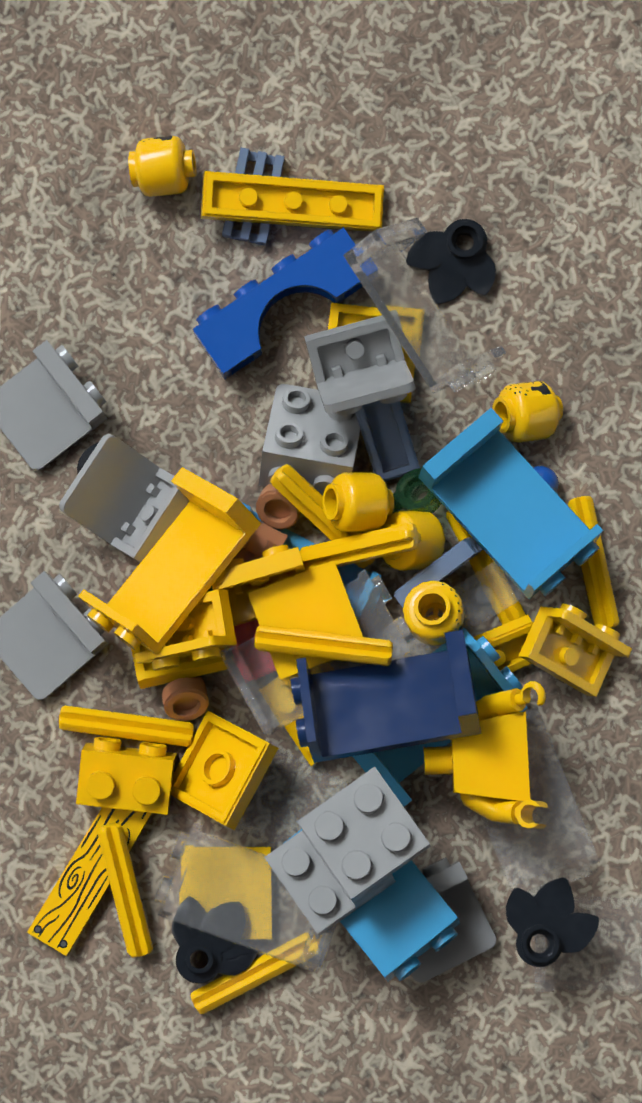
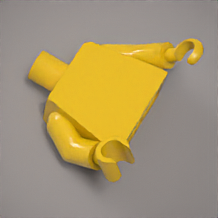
[423,681,548,830]

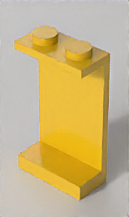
[78,467,261,655]

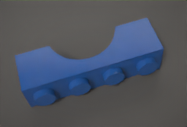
[193,227,374,379]

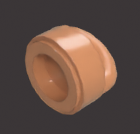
[256,484,301,529]
[162,676,209,721]

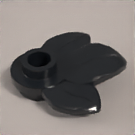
[406,219,496,304]
[506,877,599,967]
[171,897,258,984]

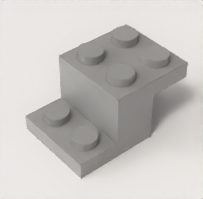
[264,767,431,936]

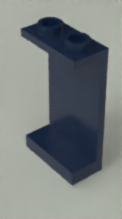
[291,630,482,763]

